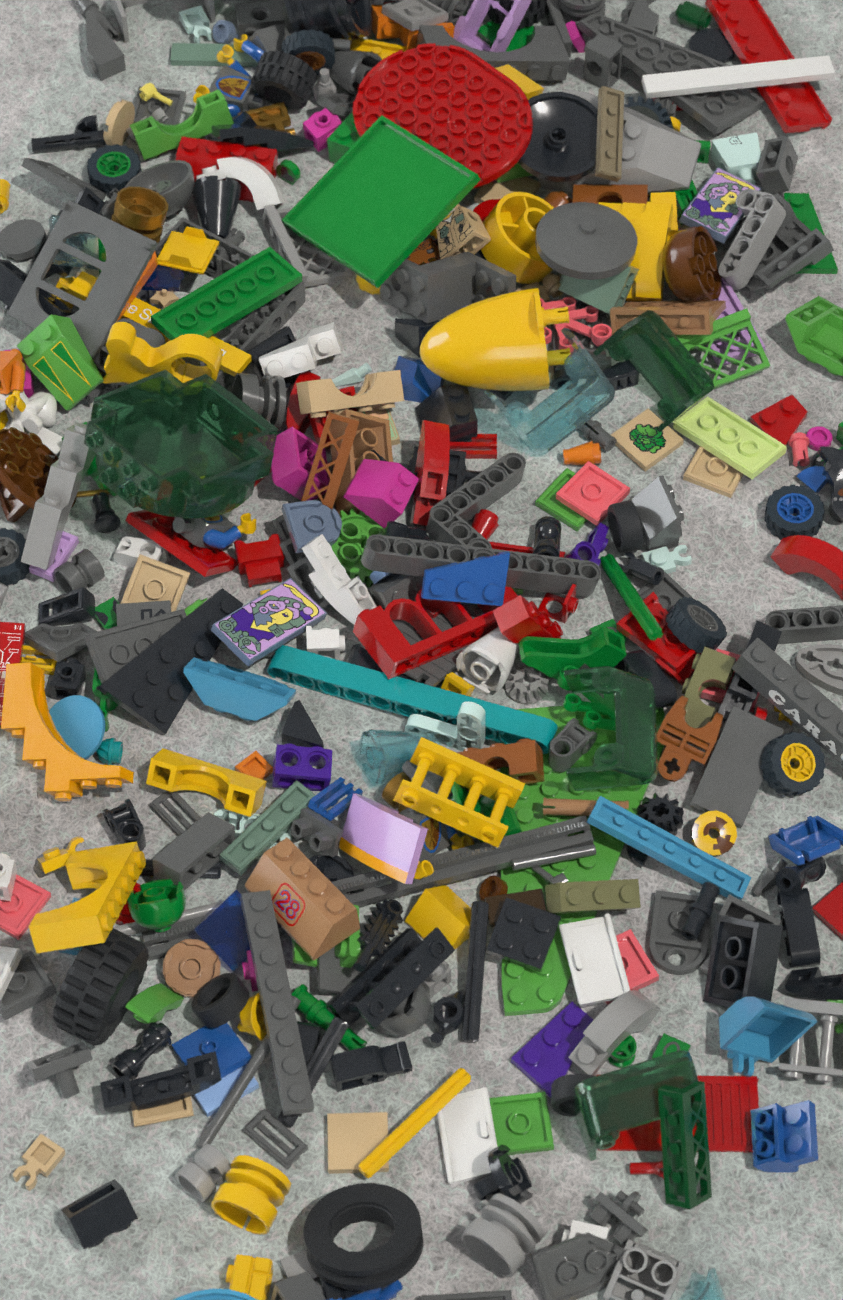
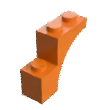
[371,4,454,50]

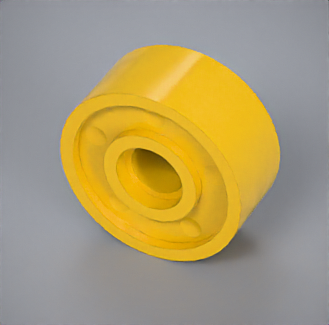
[481,192,554,284]

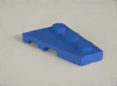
[421,551,510,606]

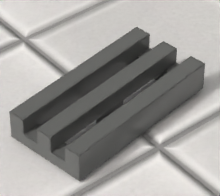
[150,791,201,836]
[244,1108,308,1170]

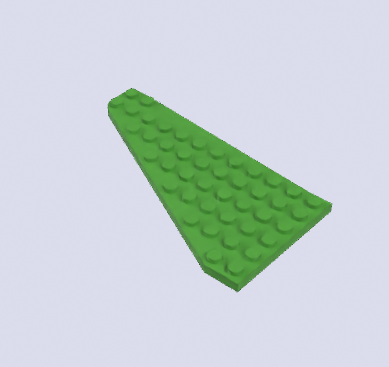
[501,700,668,1016]

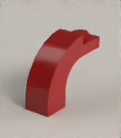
[770,535,843,600]

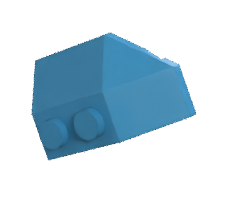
[183,657,296,721]

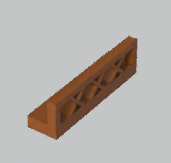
[301,412,359,509]

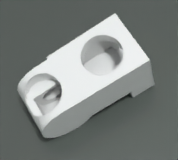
[113,536,169,568]

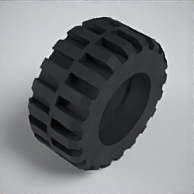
[53,928,149,1045]

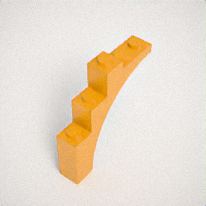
[1,663,134,802]

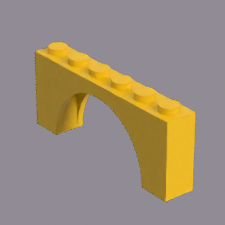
[28,841,146,953]

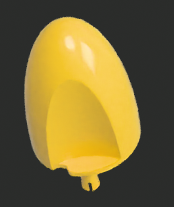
[420,288,572,391]

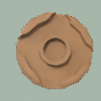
[162,939,221,997]

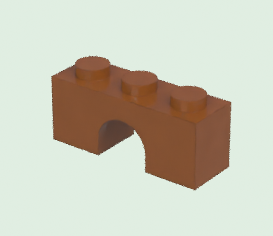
[572,184,648,204]
[457,739,544,792]

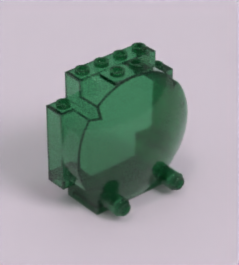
[84,370,278,519]

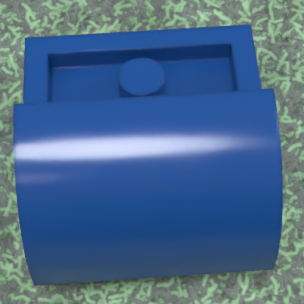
[751,1100,818,1173]

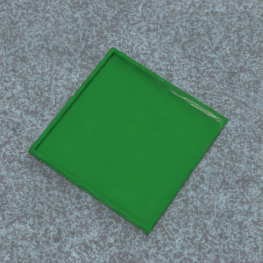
[281,115,481,288]

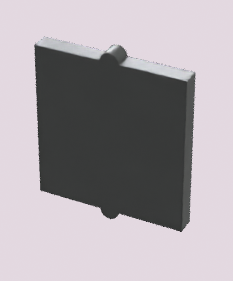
[317,946,362,995]

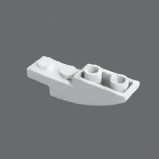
[302,534,377,625]

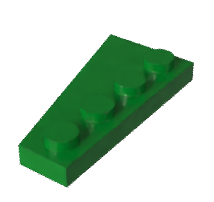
[783,193,838,274]

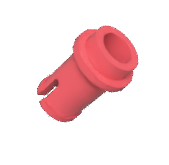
[789,432,810,467]

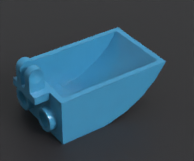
[719,996,818,1077]

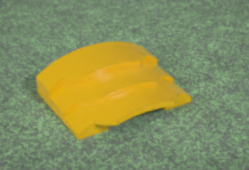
[598,202,673,301]

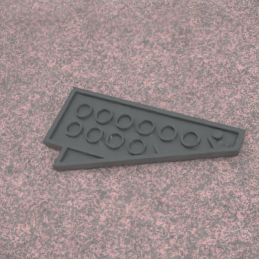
[578,13,765,135]

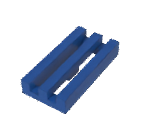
[308,777,363,821]

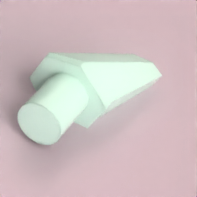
[332,363,372,387]

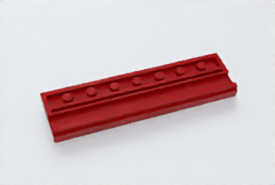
[705,0,832,133]

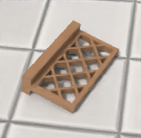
[610,301,726,335]

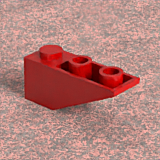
[493,595,563,643]

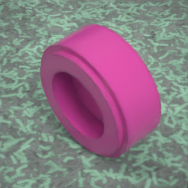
[806,426,832,451]

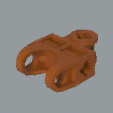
[654,695,724,781]

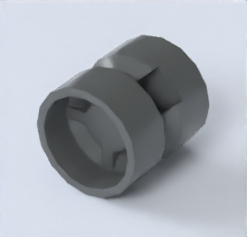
[54,549,105,593]

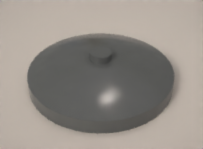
[535,202,637,280]

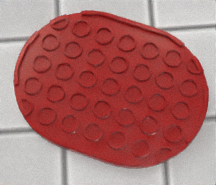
[353,43,533,188]

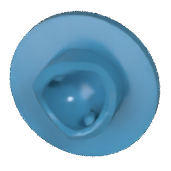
[49,695,105,760]

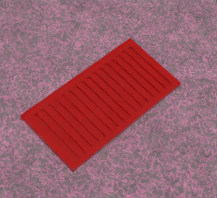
[596,1075,759,1152]

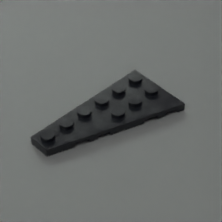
[96,588,243,735]

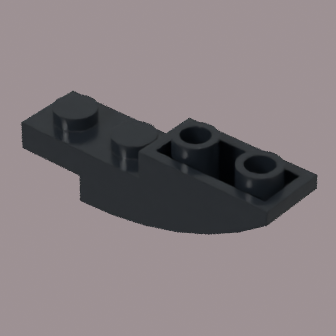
[717,620,782,722]

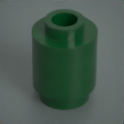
[675,0,712,31]

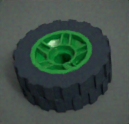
[87,144,142,196]

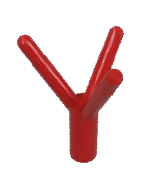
[630,1160,664,1179]

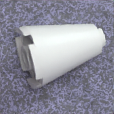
[456,627,520,694]

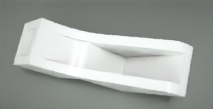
[259,322,342,379]

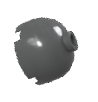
[379,983,431,1036]

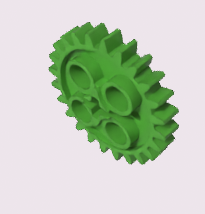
[331,508,386,588]

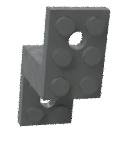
[380,251,516,323]

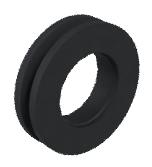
[303,1183,424,1291]

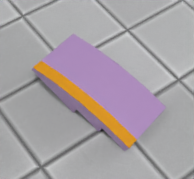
[338,793,428,884]

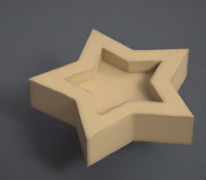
[150,286,179,309]

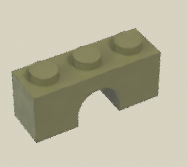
[681,647,736,728]
[545,879,641,914]

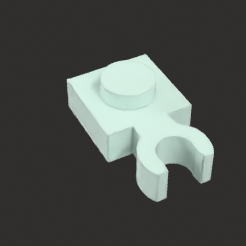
[179,6,212,43]
[641,545,692,574]

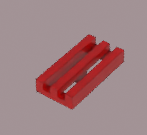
[450,434,497,459]

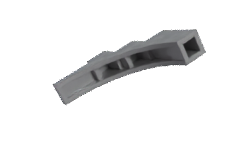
[21,423,109,570]

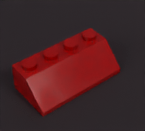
[176,136,278,202]

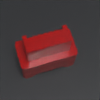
[234,534,284,587]

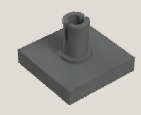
[27,1042,93,1098]

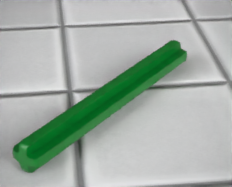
[600,554,663,641]

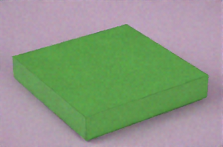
[535,468,588,532]
[489,1092,554,1155]

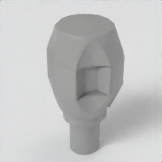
[314,68,337,100]

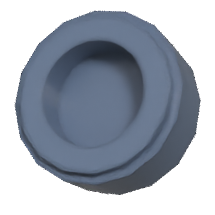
[212,20,239,44]

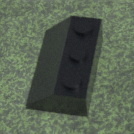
[703,914,783,1008]

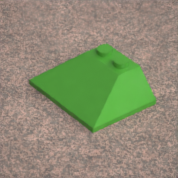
[785,296,843,376]

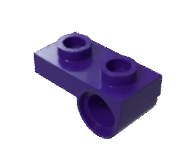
[565,522,609,566]

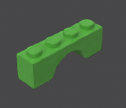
[130,89,234,160]

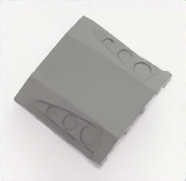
[603,1239,686,1300]

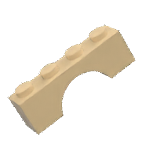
[296,370,404,418]

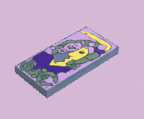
[679,167,761,244]
[211,578,327,666]

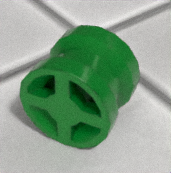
[607,1035,637,1068]

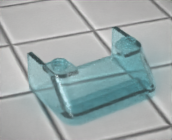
[484,328,615,455]

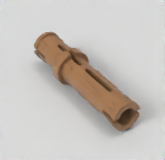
[543,797,629,817]

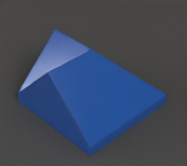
[394,356,445,403]

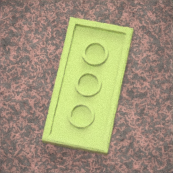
[673,396,787,480]

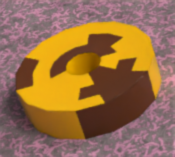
[691,811,737,856]

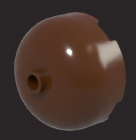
[662,226,722,302]

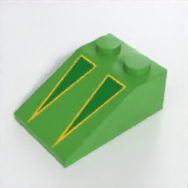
[17,314,104,411]

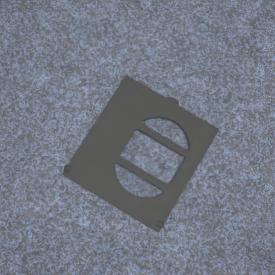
[7,200,157,359]

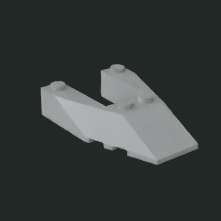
[538,89,701,193]

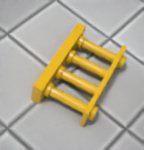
[393,737,525,848]

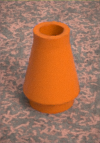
[563,441,602,466]

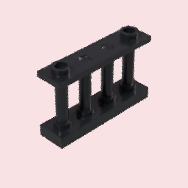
[327,928,455,1029]

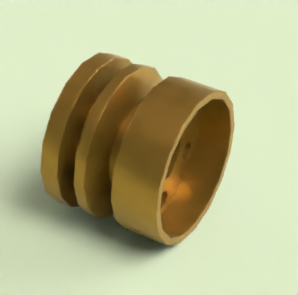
[111,187,168,243]

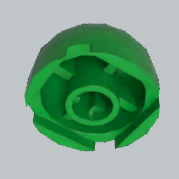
[127,879,186,932]

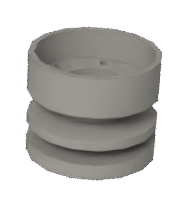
[462,1193,544,1278]

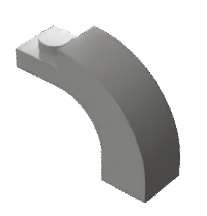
[569,990,660,1076]

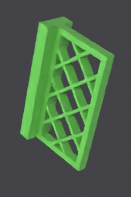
[651,308,770,403]

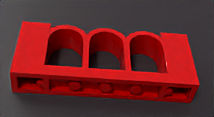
[353,587,518,679]

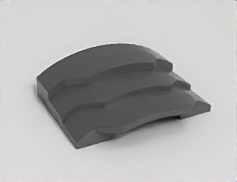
[722,193,834,292]

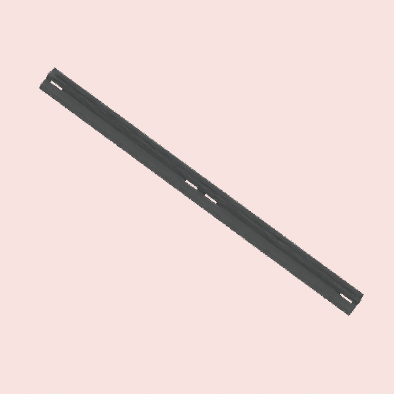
[142,816,594,961]

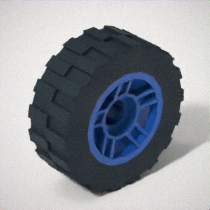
[764,485,825,540]

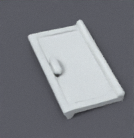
[559,913,630,1008]
[437,1087,498,1184]

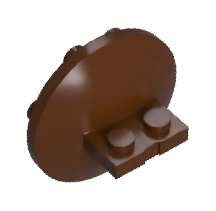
[0,427,77,522]

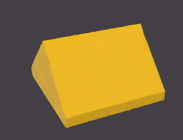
[405,885,471,949]

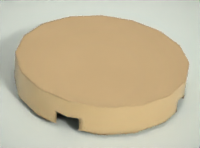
[104,99,135,146]

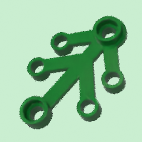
[557,665,643,742]

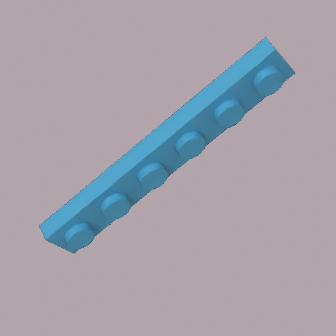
[587,796,752,900]

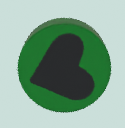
[276,160,301,185]

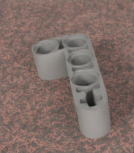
[718,189,786,290]

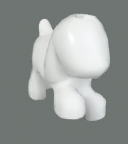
[0,391,57,434]

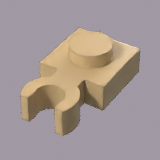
[13,1134,66,1191]

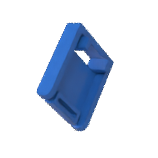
[768,815,843,866]

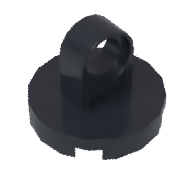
[473,1144,533,1204]

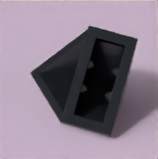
[395,318,440,358]

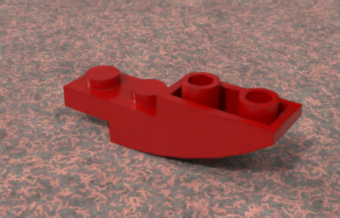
[410,420,450,527]

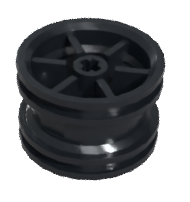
[284,0,372,41]

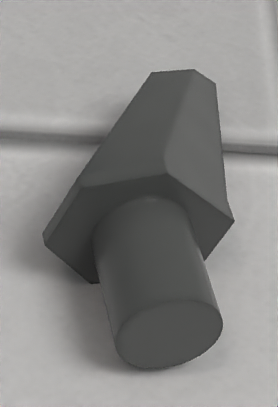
[753,857,788,896]

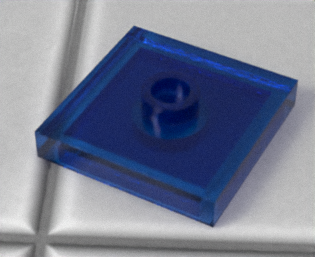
[194,889,250,972]

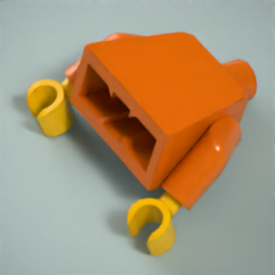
[0,349,26,413]

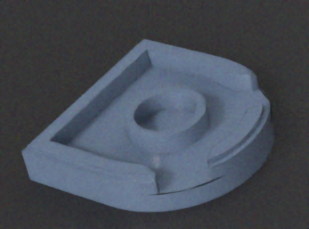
[281,500,342,553]

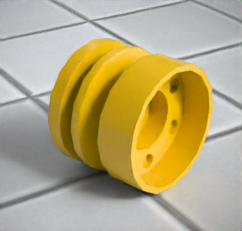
[211,1155,291,1235]

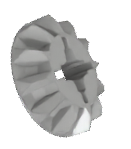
[505,664,549,704]

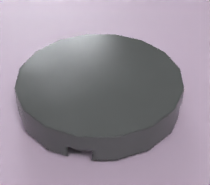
[0,219,47,260]

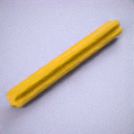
[358,1068,471,1178]

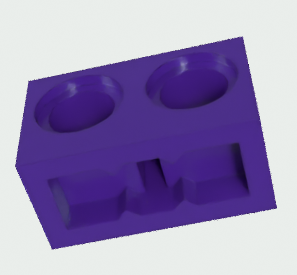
[272,744,332,791]

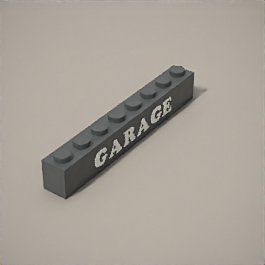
[732,637,843,765]

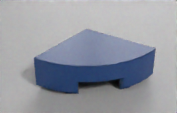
[796,466,827,493]

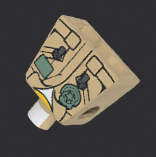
[436,204,491,259]

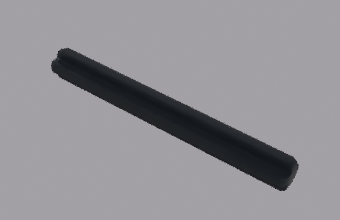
[462,901,489,1043]

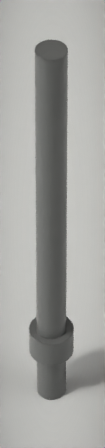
[196,996,301,1149]

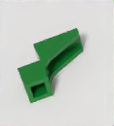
[519,625,627,680]

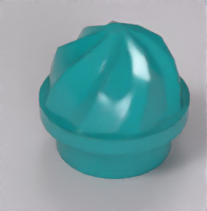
[96,738,123,765]

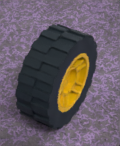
[760,732,826,796]

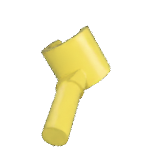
[139,83,173,106]

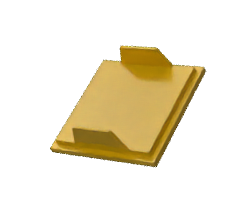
[157,226,219,275]

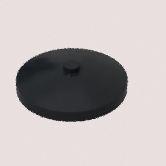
[518,92,598,182]

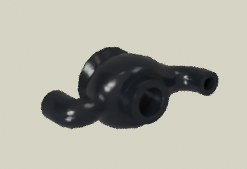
[431,991,465,1048]

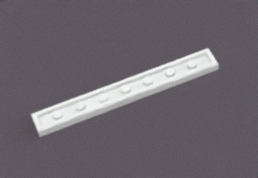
[642,55,835,99]

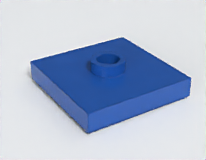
[171,1023,252,1078]

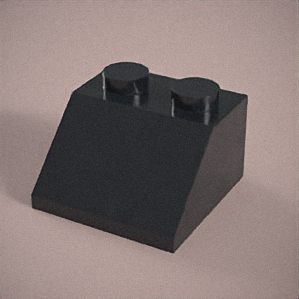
[415,384,478,442]

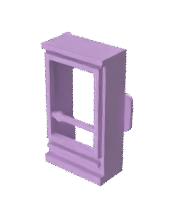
[453,0,532,52]

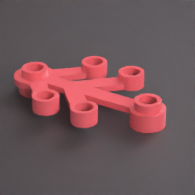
[540,296,612,352]

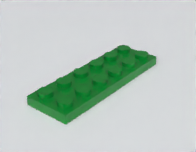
[151,246,302,341]

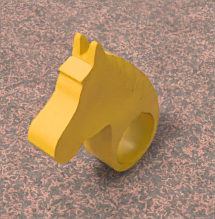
[102,322,223,394]

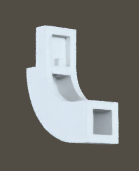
[196,157,284,210]

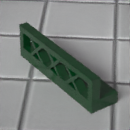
[658,1081,712,1210]

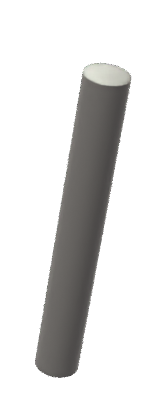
[511,844,596,871]

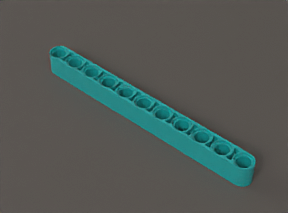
[267,645,558,754]

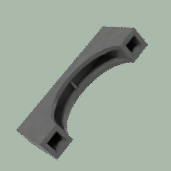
[416,25,570,80]

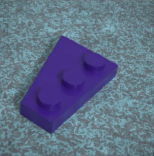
[511,1001,593,1098]

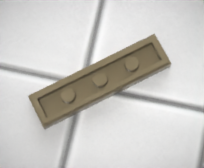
[595,86,624,182]

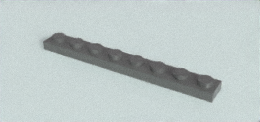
[240,890,314,1116]

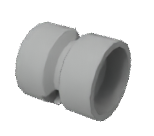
[176,1144,231,1202]

